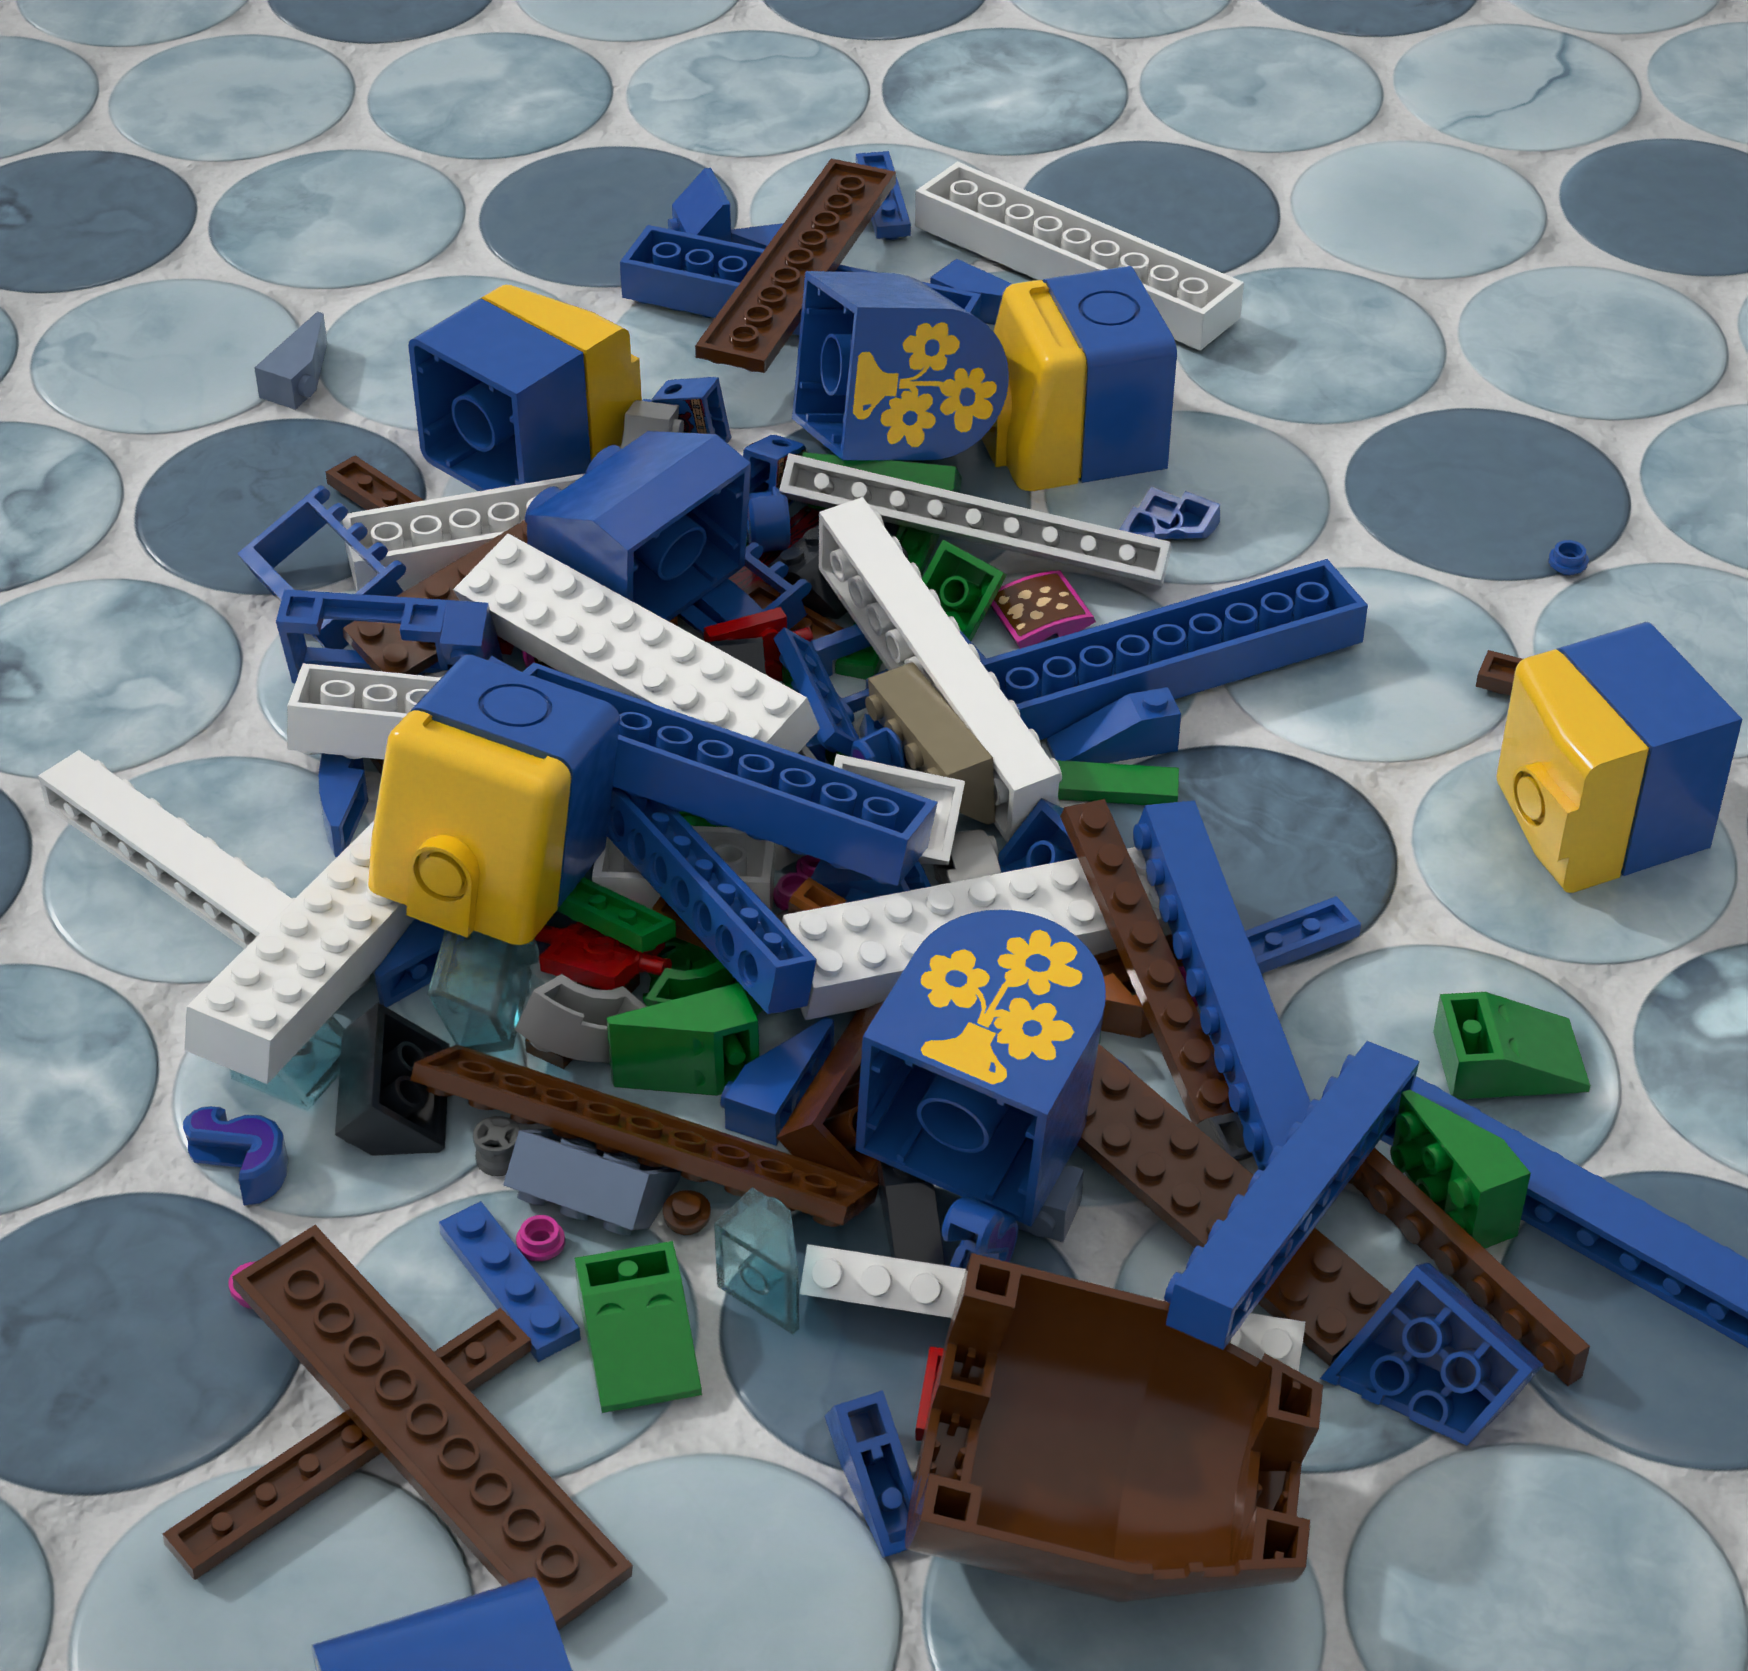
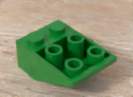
[606,983,759,1096]
[1433,992,1590,1099]
[1390,1089,1531,1249]
[574,1241,702,1413]

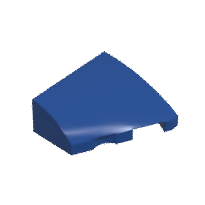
[1119,487,1220,539]

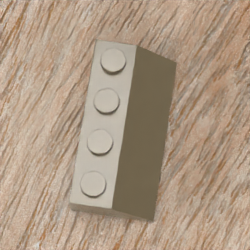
[865,662,995,825]

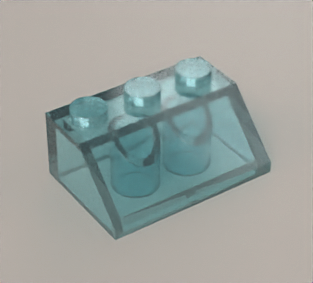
[427,930,539,1053]

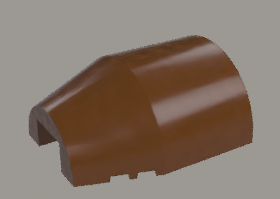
[905,1253,1323,1602]

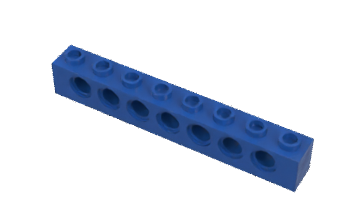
[607,786,817,1014]

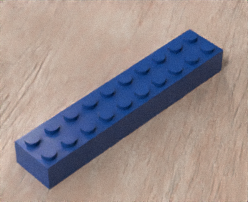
[620,225,981,336]
[980,559,1368,740]
[523,662,938,886]

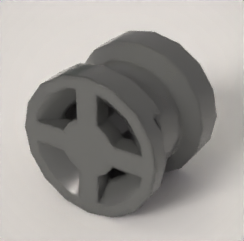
[473,1116,520,1176]

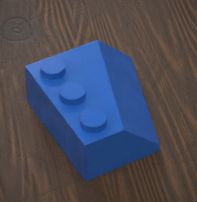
[1320,1262,1544,1446]

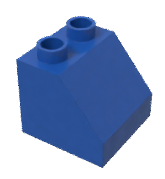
[525,431,751,621]

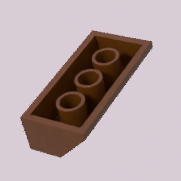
[777,1000,885,1183]

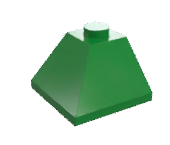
[922,540,1007,641]

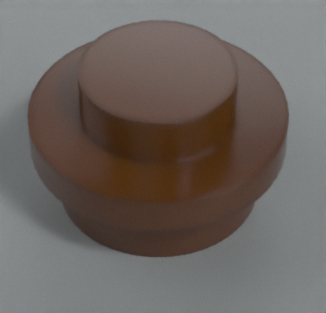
[663,1190,711,1235]

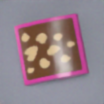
[991,570,1096,649]

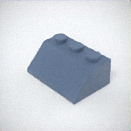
[503,1129,681,1236]

